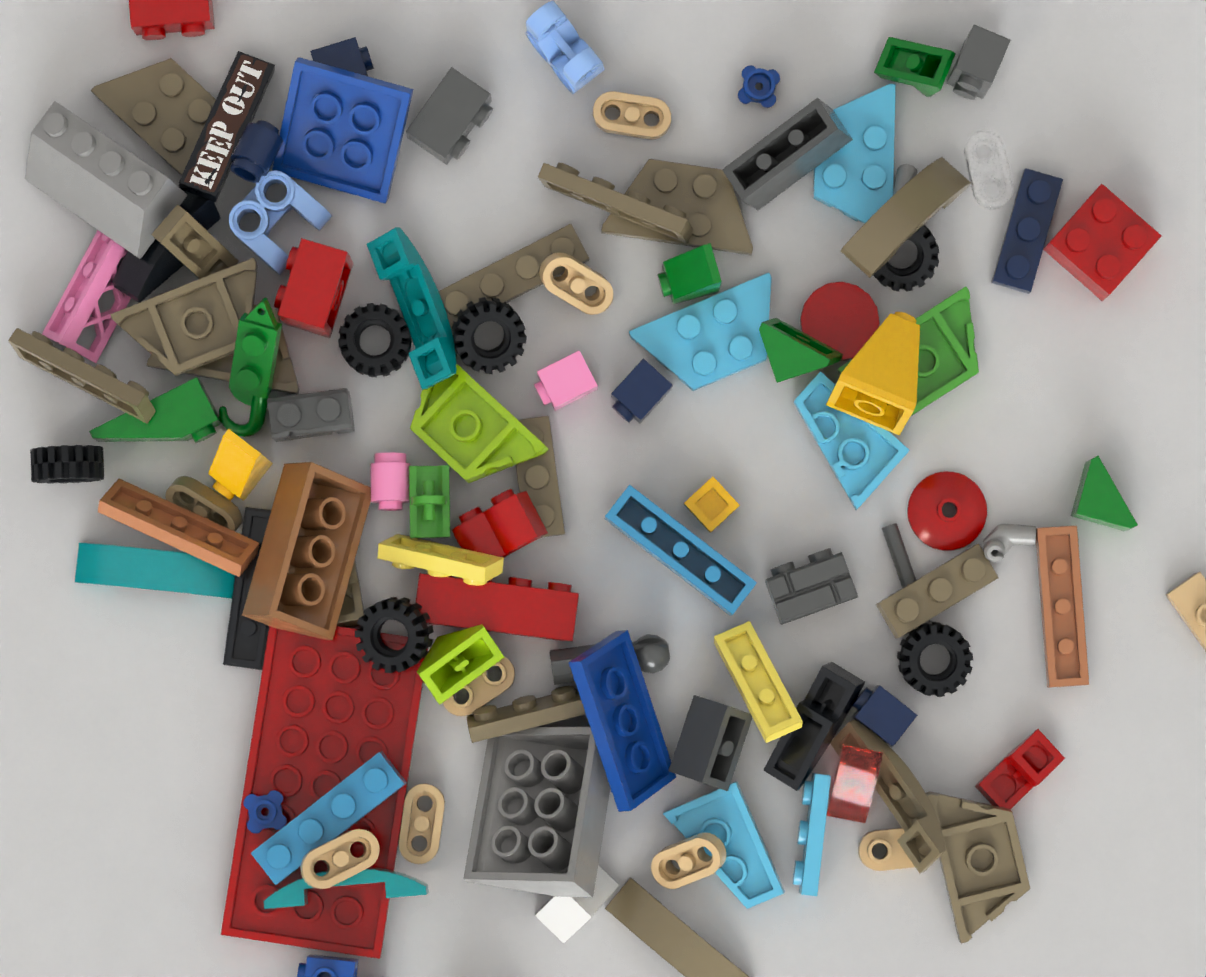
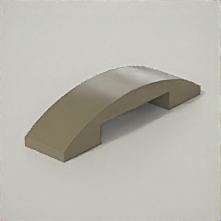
[841,157,971,278]
[830,719,946,873]
[605,877,749,977]

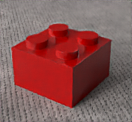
[1043,184,1162,301]
[274,238,354,338]

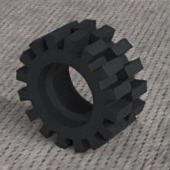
[873,225,939,292]
[452,297,527,374]
[338,303,412,378]
[30,445,104,484]
[355,597,434,673]
[897,622,973,697]

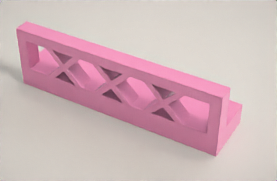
[42,230,131,363]

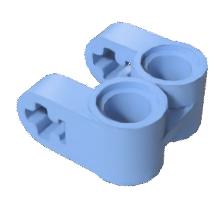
[525,0,605,94]
[229,171,332,275]

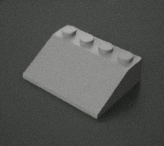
[463,727,610,897]

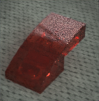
[826,745,883,823]

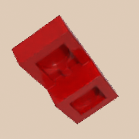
[975,729,1065,809]

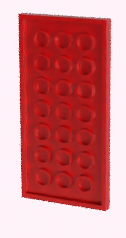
[221,626,429,959]

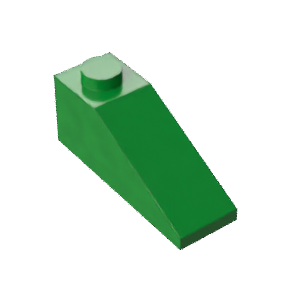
[89,377,222,443]

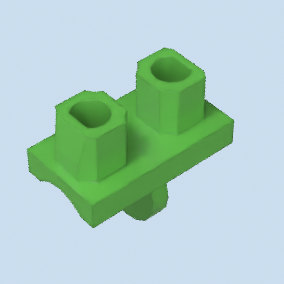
[409,465,451,538]

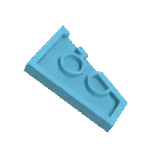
[793,371,910,510]

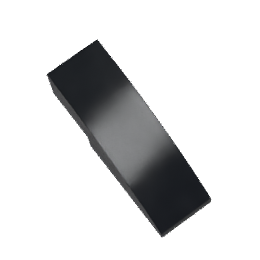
[112,190,221,303]
[764,662,865,791]

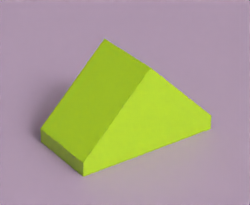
[417,624,504,705]

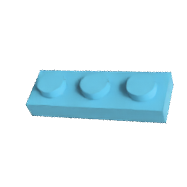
[793,773,831,896]

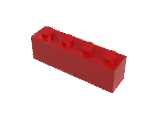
[416,573,579,642]

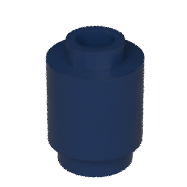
[230,120,283,183]

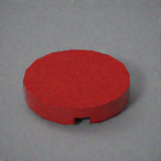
[800,282,880,361]

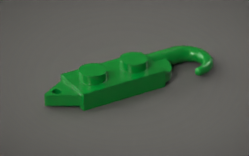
[219,297,282,437]

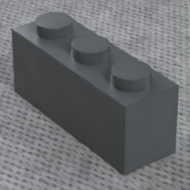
[722,98,853,210]

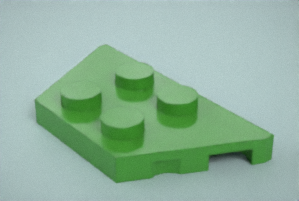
[837,287,979,416]

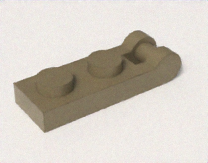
[151,204,239,279]

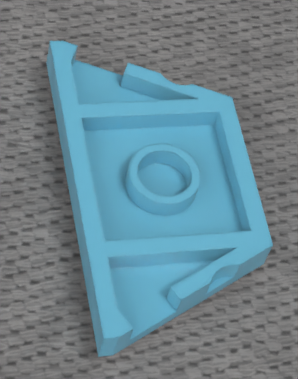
[813,84,896,224]
[629,273,771,391]

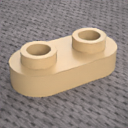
[593,91,671,140]
[539,253,613,315]
[443,656,515,716]
[399,783,445,864]
[858,828,915,871]
[300,829,380,889]
[651,832,726,889]

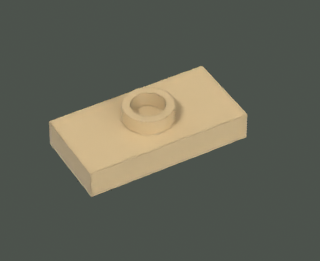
[1166,572,1206,652]

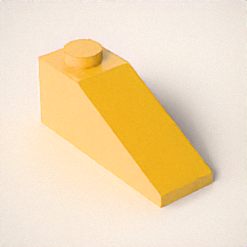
[208,429,273,501]

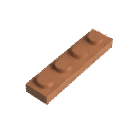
[98,479,260,577]
[1036,525,1089,688]

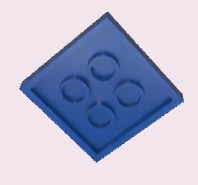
[272,57,414,204]

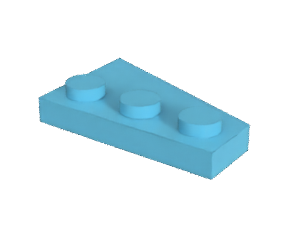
[663,781,785,909]

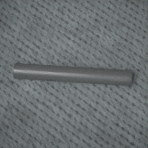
[882,523,931,629]

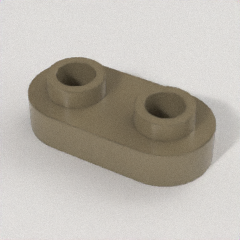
[165,476,242,531]

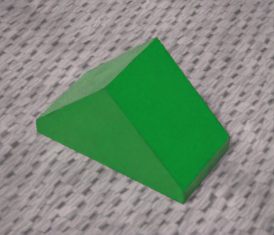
[759,318,843,383]
[1071,456,1138,531]

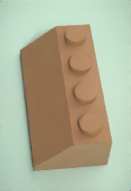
[242,462,371,640]

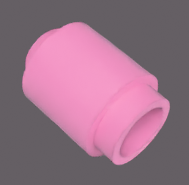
[370,452,410,511]

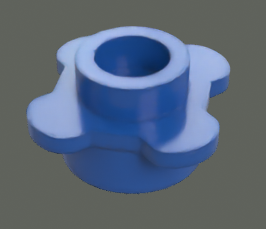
[738,65,780,108]
[243,790,287,834]

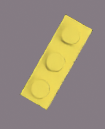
[377,534,504,586]
[714,621,803,743]

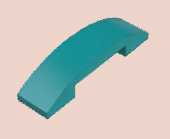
[366,227,456,390]
[75,543,236,599]
[264,867,429,909]

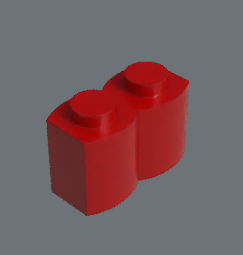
[452,489,548,558]

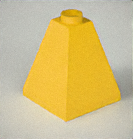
[826,312,920,435]

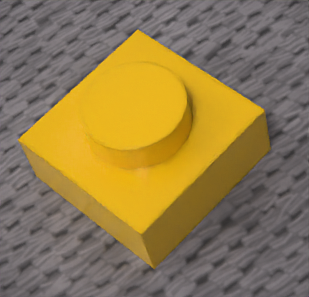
[684,476,740,533]

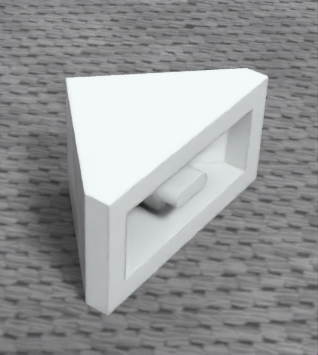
[535,865,619,943]

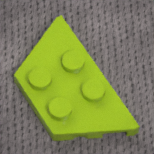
[410,363,549,483]

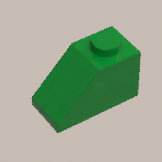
[657,243,722,305]

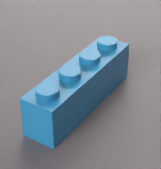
[605,485,757,616]
[251,751,407,885]

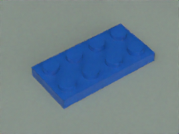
[569,630,676,812]

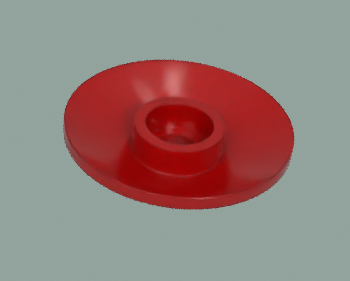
[907,471,987,551]

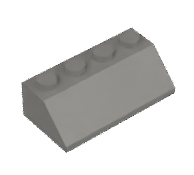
[25,101,187,259]

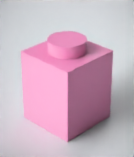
[534,350,598,411]

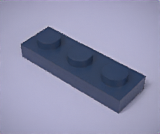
[991,168,1063,294]

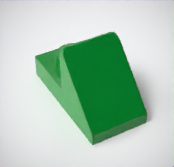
[874,37,956,97]

